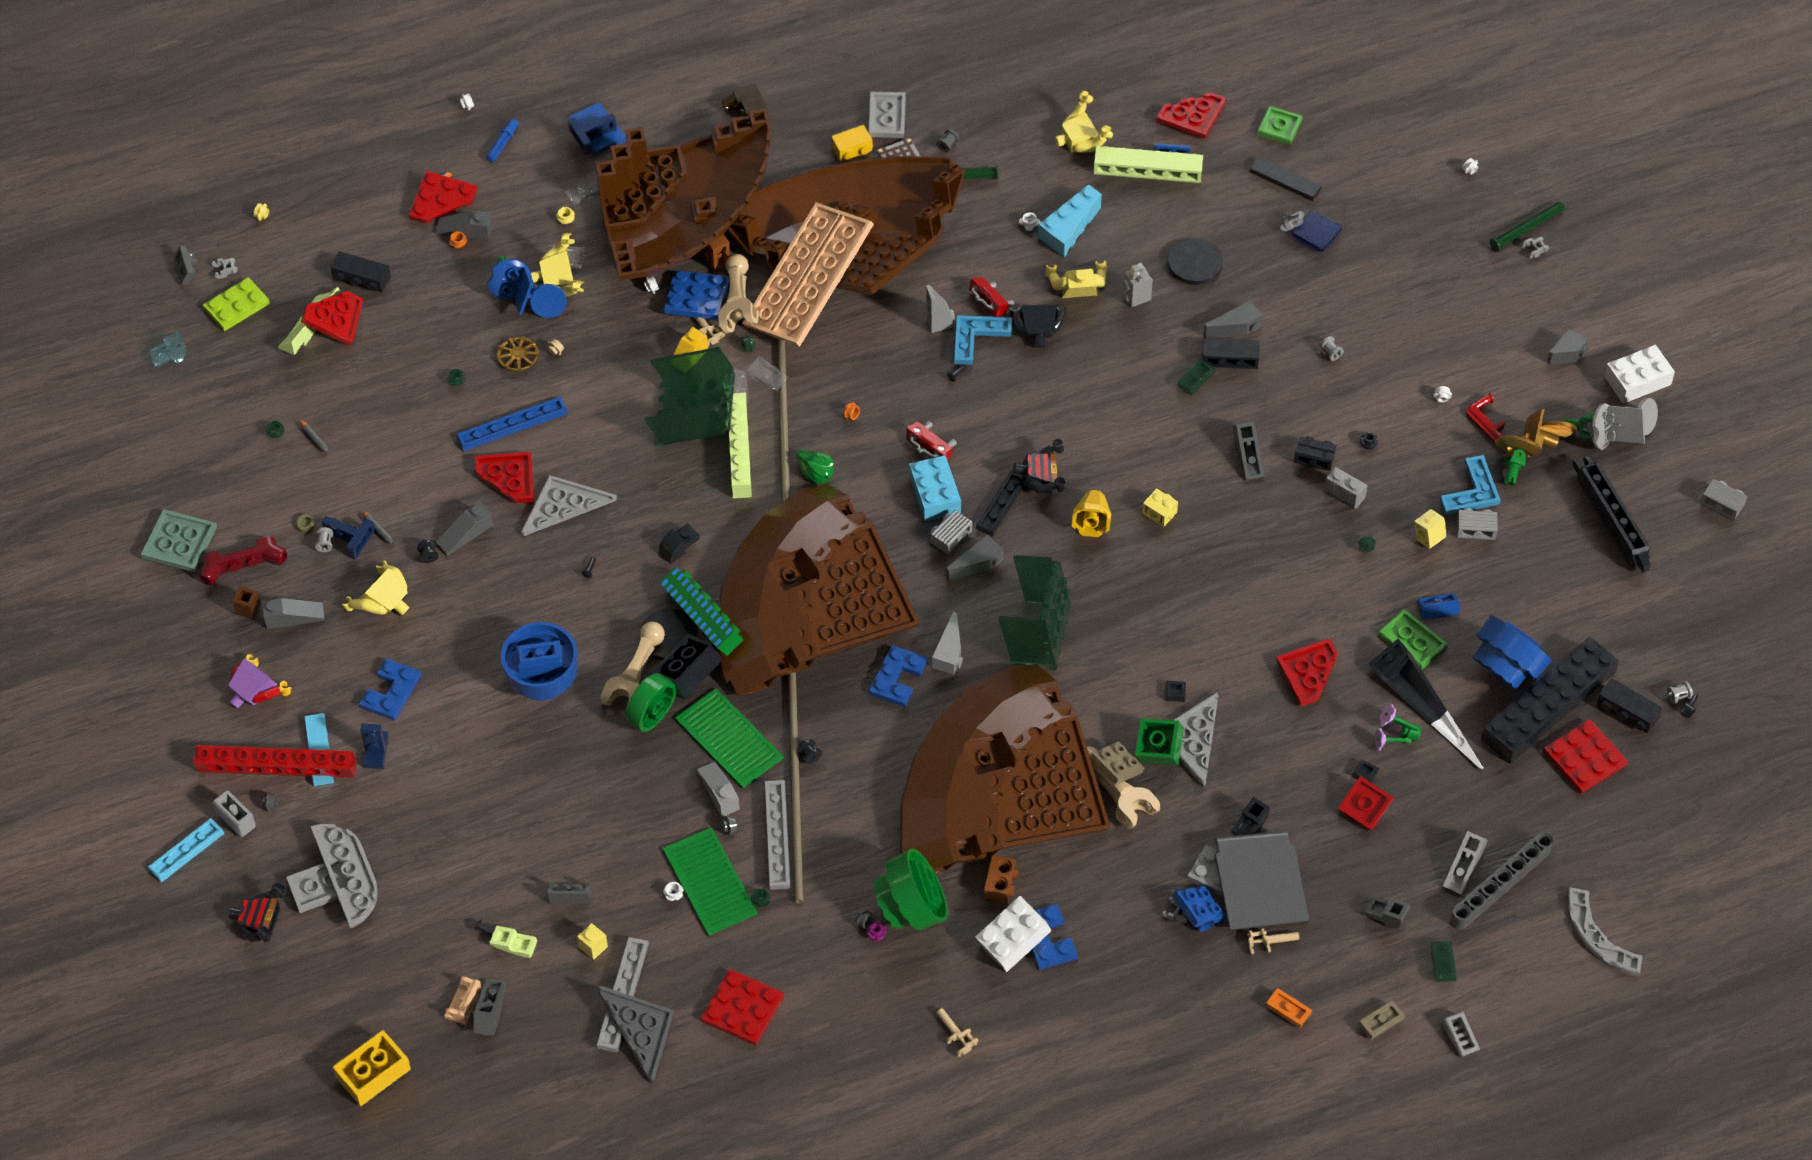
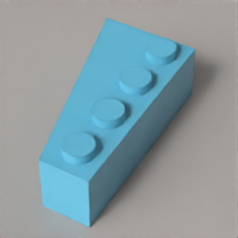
[1038,184,1102,257]

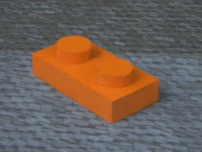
[1266,988,1312,1028]

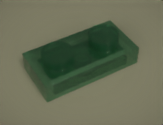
[1177,359,1215,395]
[1430,941,1457,982]

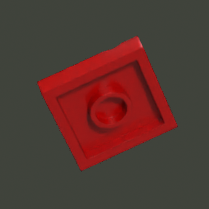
[1338,776,1394,831]

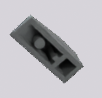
[436,211,493,240]
[1204,301,1263,338]
[1232,422,1265,480]
[436,501,493,556]
[946,535,1003,581]
[262,598,325,629]
[474,978,507,1036]

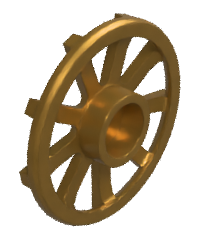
[497,336,539,371]

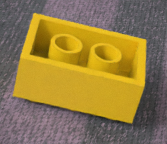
[333,1030,411,1107]

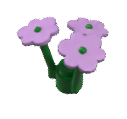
[1375,704,1421,751]

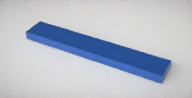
[456,396,568,452]

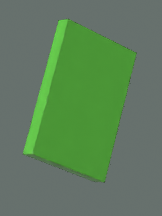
[1378,609,1448,670]

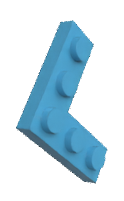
[954,315,1012,365]
[1440,455,1501,515]

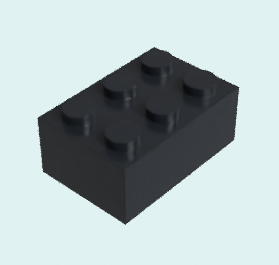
[650,634,722,700]

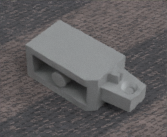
[1122,263,1153,307]

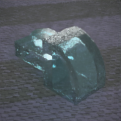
[149,331,187,368]

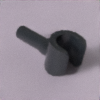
[1682,693,1699,718]

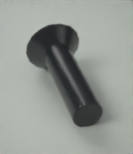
[947,364,967,382]
[582,557,596,578]
[475,920,494,936]

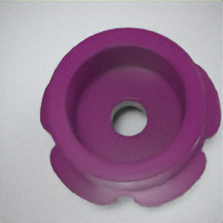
[866,922,886,941]

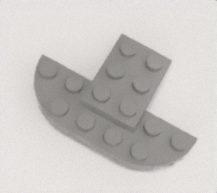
[286,824,378,928]

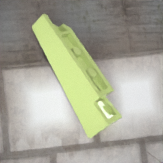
[278,287,340,355]

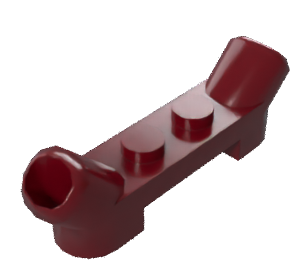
[199,537,287,585]

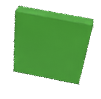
[1257,106,1303,145]

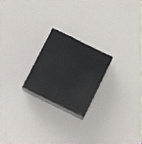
[1166,681,1186,702]
[1352,759,1379,783]

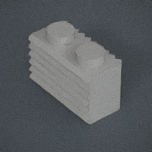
[1325,467,1368,509]
[1701,479,1748,520]
[1457,508,1498,540]
[930,510,972,555]
[213,791,256,837]

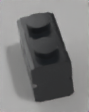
[1294,436,1337,471]

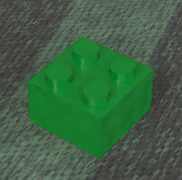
[1135,718,1184,766]

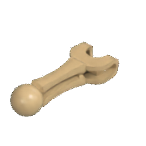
[718,254,759,334]
[601,622,665,706]
[1087,746,1160,829]

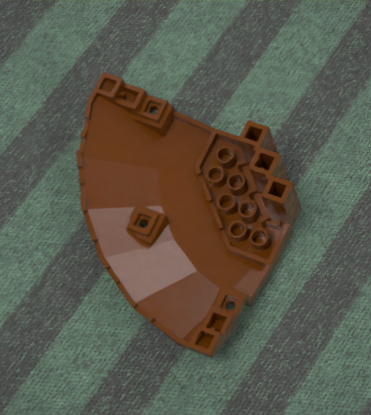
[595,108,772,281]

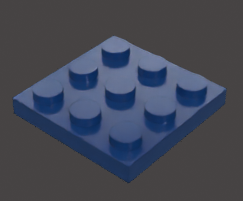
[664,270,729,320]

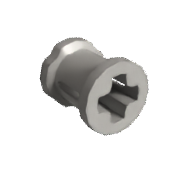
[1320,336,1344,361]
[315,527,333,553]
[1667,681,1693,704]

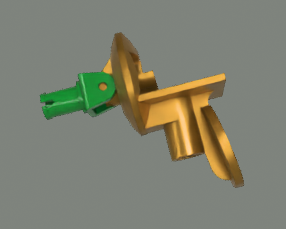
[1495,409,1577,486]

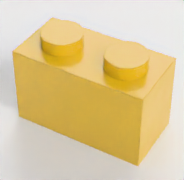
[831,125,873,162]

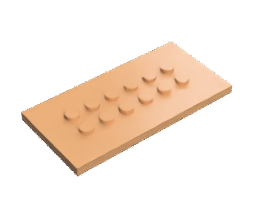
[742,203,874,347]

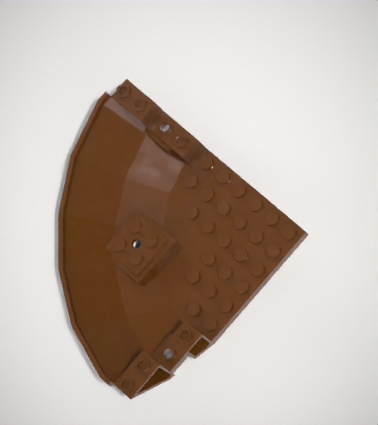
[727,156,966,295]
[718,484,920,697]
[900,664,1111,873]

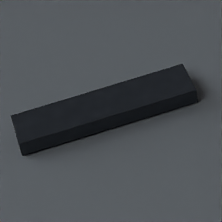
[1250,157,1322,201]
[976,471,1024,537]

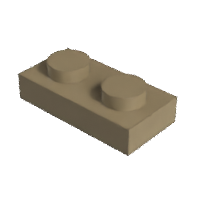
[1359,1000,1405,1040]

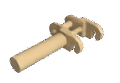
[694,317,725,346]
[1247,928,1299,955]
[937,1008,978,1057]

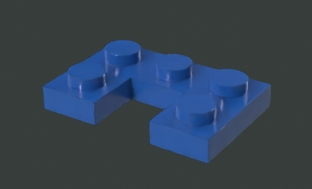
[869,645,928,707]
[359,658,422,721]
[1031,904,1078,970]

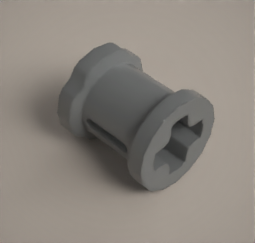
[936,129,959,152]

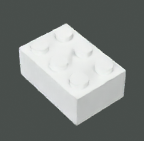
[1604,345,1675,404]
[975,896,1051,972]

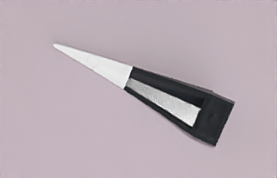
[1368,638,1483,770]

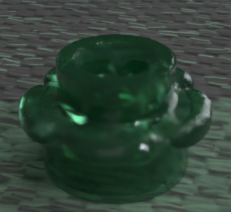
[741,334,756,352]
[447,369,466,386]
[266,421,285,438]
[1358,535,1376,552]
[751,888,771,908]

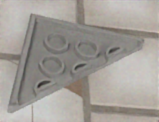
[521,475,617,536]
[1174,693,1219,787]

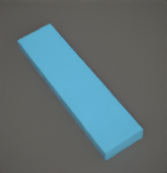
[305,713,334,786]
[148,818,224,883]

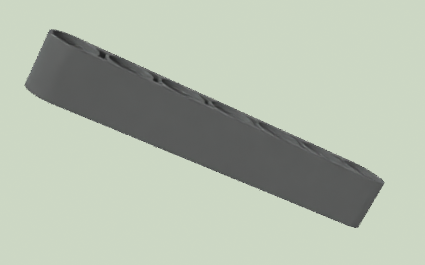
[1451,832,1554,929]

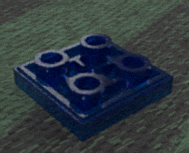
[1292,210,1343,253]

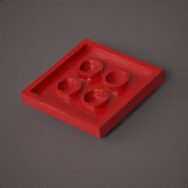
[1543,719,1628,794]
[701,969,784,1046]

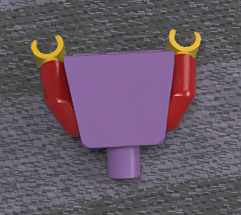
[229,654,291,708]

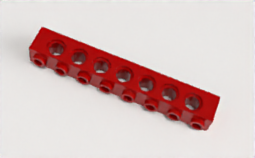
[193,745,357,778]

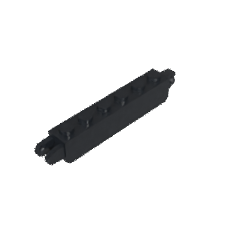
[1572,455,1651,573]

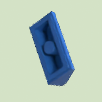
[1154,143,1190,154]
[1417,593,1460,620]

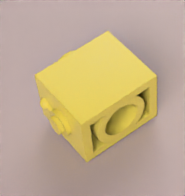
[1142,488,1178,527]
[1414,509,1446,549]

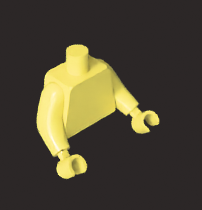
[1055,91,1113,153]
[531,233,584,296]
[1046,260,1107,298]
[342,560,410,616]

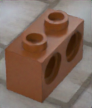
[704,234,730,272]
[984,855,1019,904]

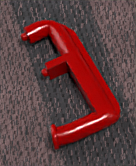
[1466,393,1506,442]

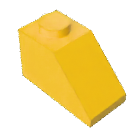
[670,327,708,372]

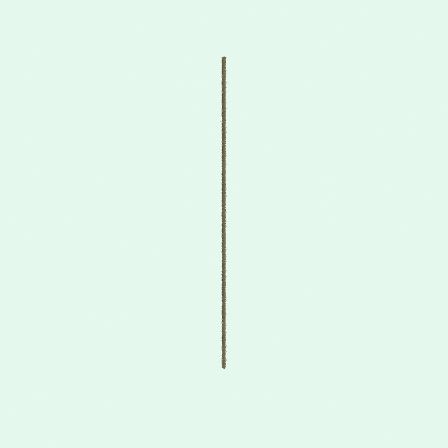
[778,339,803,904]

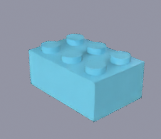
[909,455,961,521]

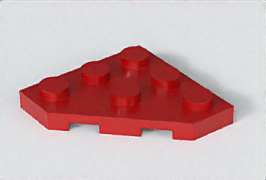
[1156,92,1226,139]
[409,171,478,224]
[301,291,363,345]
[475,451,534,503]
[1276,638,1338,707]

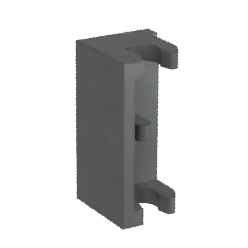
[548,880,591,904]

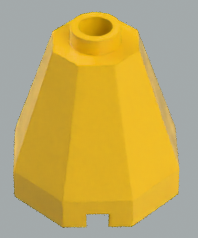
[1072,490,1111,537]

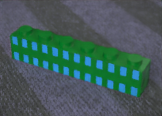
[660,567,744,656]

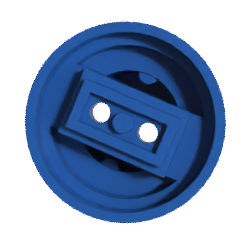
[1472,615,1552,690]
[501,622,578,701]

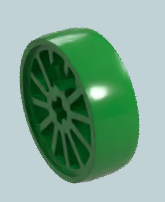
[625,673,676,732]

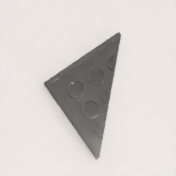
[597,985,674,1083]

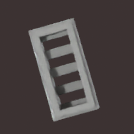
[1441,1012,1480,1057]

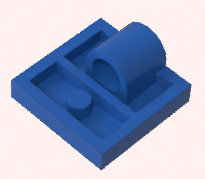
[1173,886,1226,932]

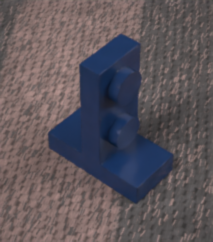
[568,113,617,155]
[321,516,375,560]
[360,723,389,769]

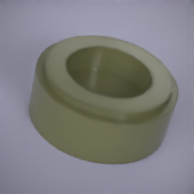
[296,514,316,533]

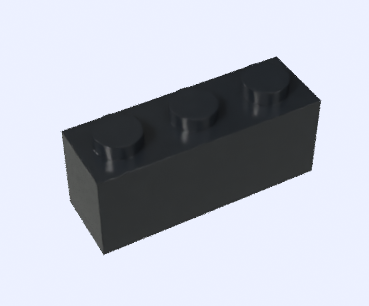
[330,251,391,293]
[1203,338,1259,369]
[1597,678,1663,734]

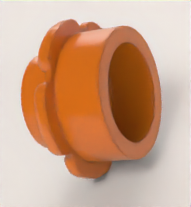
[449,231,467,248]
[843,402,860,420]

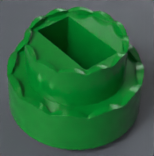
[873,848,948,931]

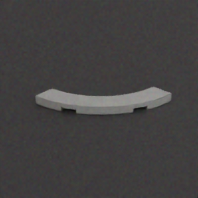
[1567,887,1642,977]

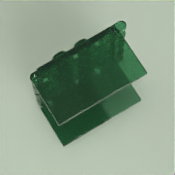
[644,347,735,446]
[999,555,1071,670]

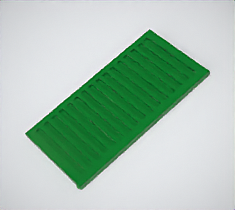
[675,688,784,788]
[663,827,758,936]

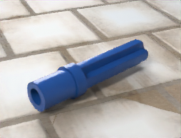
[486,119,519,162]

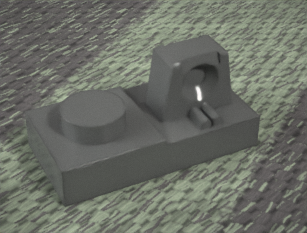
[174,245,197,285]

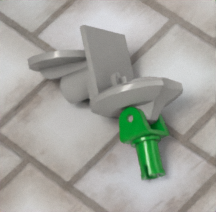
[1563,398,1658,450]

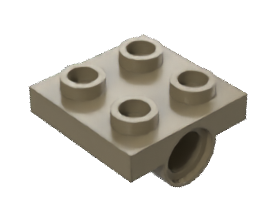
[1090,741,1144,785]

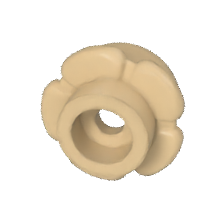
[547,339,564,356]

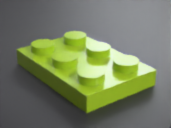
[203,277,270,331]

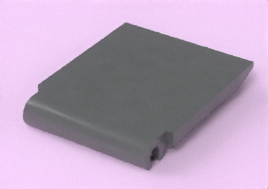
[1215,830,1309,930]

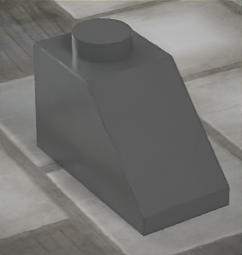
[1547,329,1588,364]

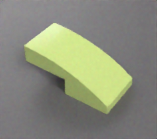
[490,926,537,958]

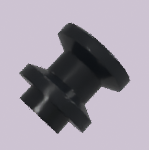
[417,539,439,563]
[797,739,822,764]

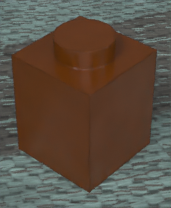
[232,586,261,619]

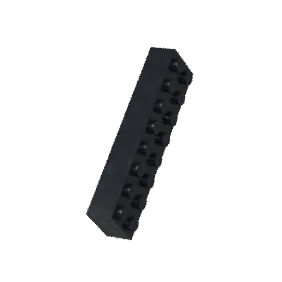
[1481,636,1619,764]

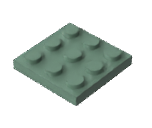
[141,509,217,572]

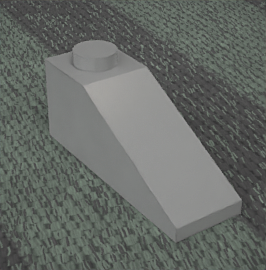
[926,285,955,333]
[932,612,963,675]
[697,762,740,817]
[1443,831,1488,894]

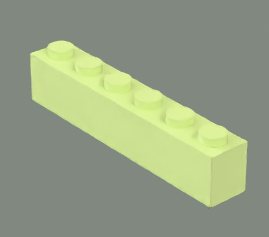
[1094,146,1203,183]
[727,393,752,498]

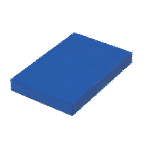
[569,102,626,155]

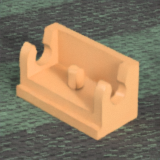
[444,977,482,1025]

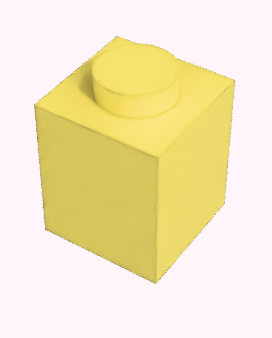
[577,923,608,960]

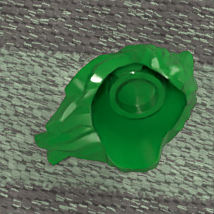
[795,448,834,484]

